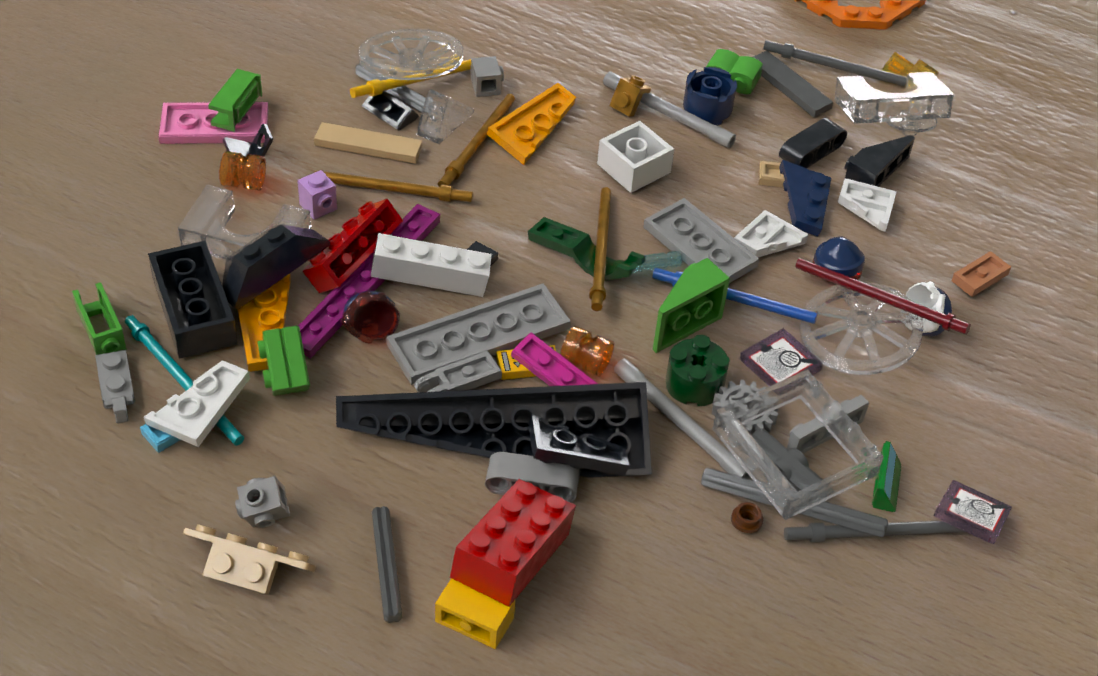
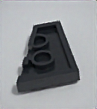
[528,414,629,476]

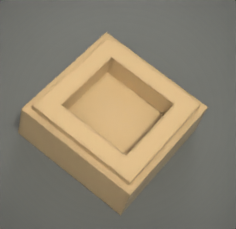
[758,161,785,188]

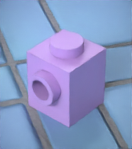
[298,170,337,220]

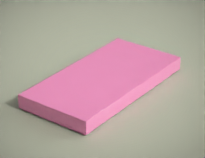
[159,102,268,144]

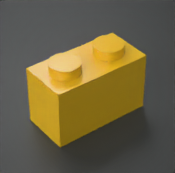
[435,578,515,649]

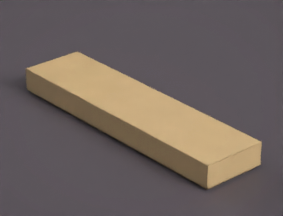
[314,122,422,164]

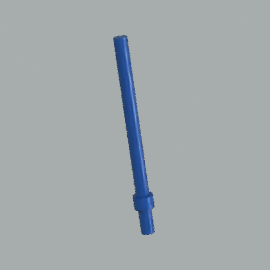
[652,268,818,324]

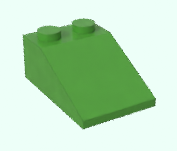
[653,258,730,353]

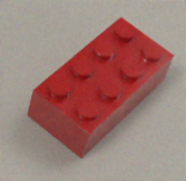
[450,479,576,607]

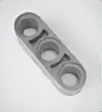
[485,452,580,502]

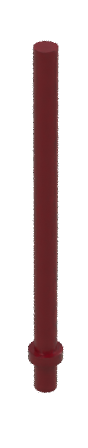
[795,258,971,335]

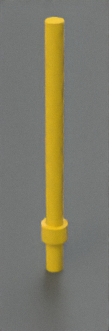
[350,57,478,98]

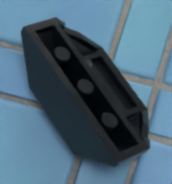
[222,224,331,310]

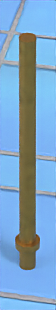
[589,187,611,311]

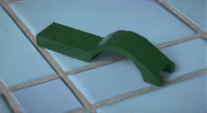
[528,217,645,280]

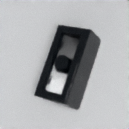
[362,91,419,131]

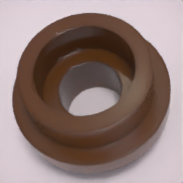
[731,502,764,533]

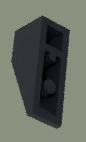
[844,135,915,187]

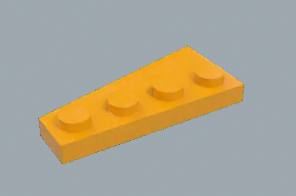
[238,273,291,372]

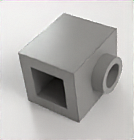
[471,56,504,97]

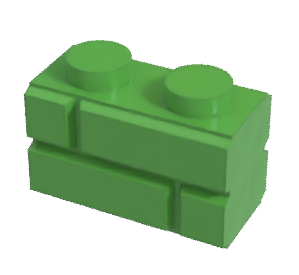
[257,326,310,396]

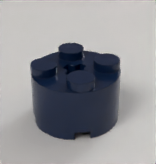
[683,67,737,126]

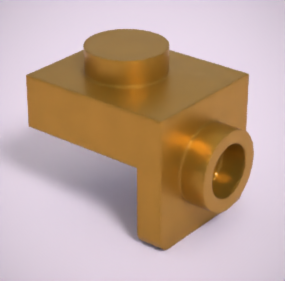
[609,75,651,117]

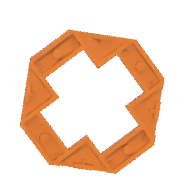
[794,0,926,30]

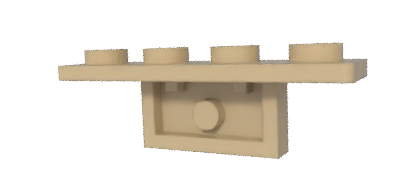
[183,524,316,595]

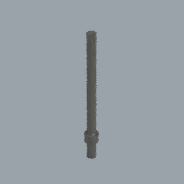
[763,40,907,86]
[784,519,973,543]

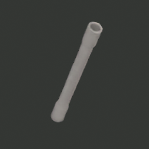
[603,71,736,149]
[614,358,753,479]

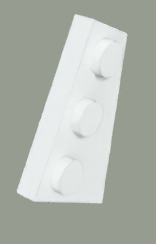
[143,360,250,447]

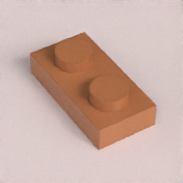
[951,251,1011,297]

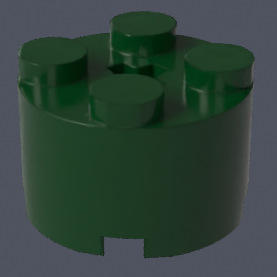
[666,335,730,406]

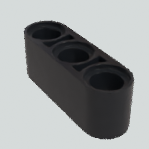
[779,117,847,168]

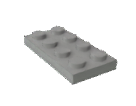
[643,198,759,283]

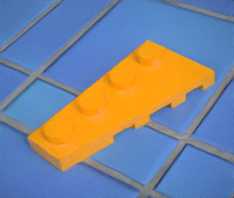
[487,83,576,165]

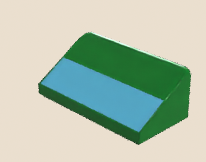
[872,441,901,512]

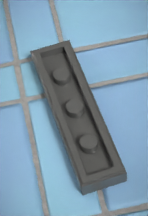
[753,51,833,117]

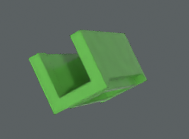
[208,69,262,132]
[72,282,127,355]

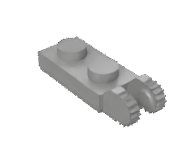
[414,351,502,392]

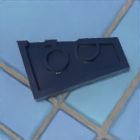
[779,160,831,237]

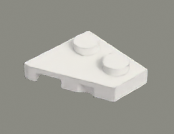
[838,178,897,232]
[734,210,808,257]

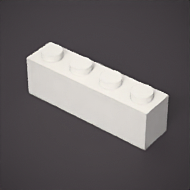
[371,233,492,297]

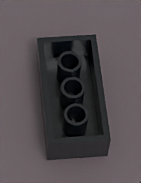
[148,240,238,359]

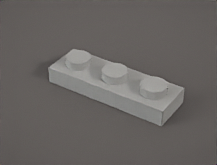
[787,395,869,453]

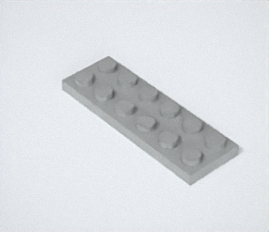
[386,283,571,385]

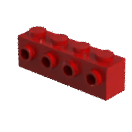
[302,198,403,293]

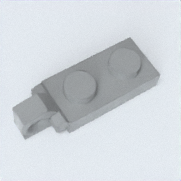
[95,350,135,423]

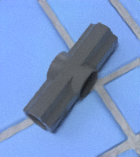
[745,428,832,501]

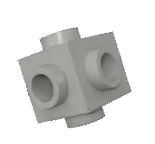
[235,476,290,528]

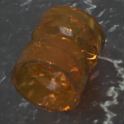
[219,151,266,191]
[560,326,614,377]

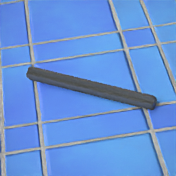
[701,468,888,537]

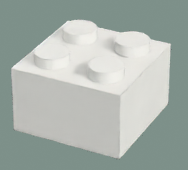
[597,121,674,193]

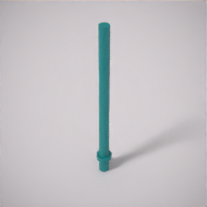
[124,315,244,446]

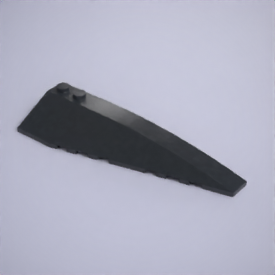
[336,382,652,478]

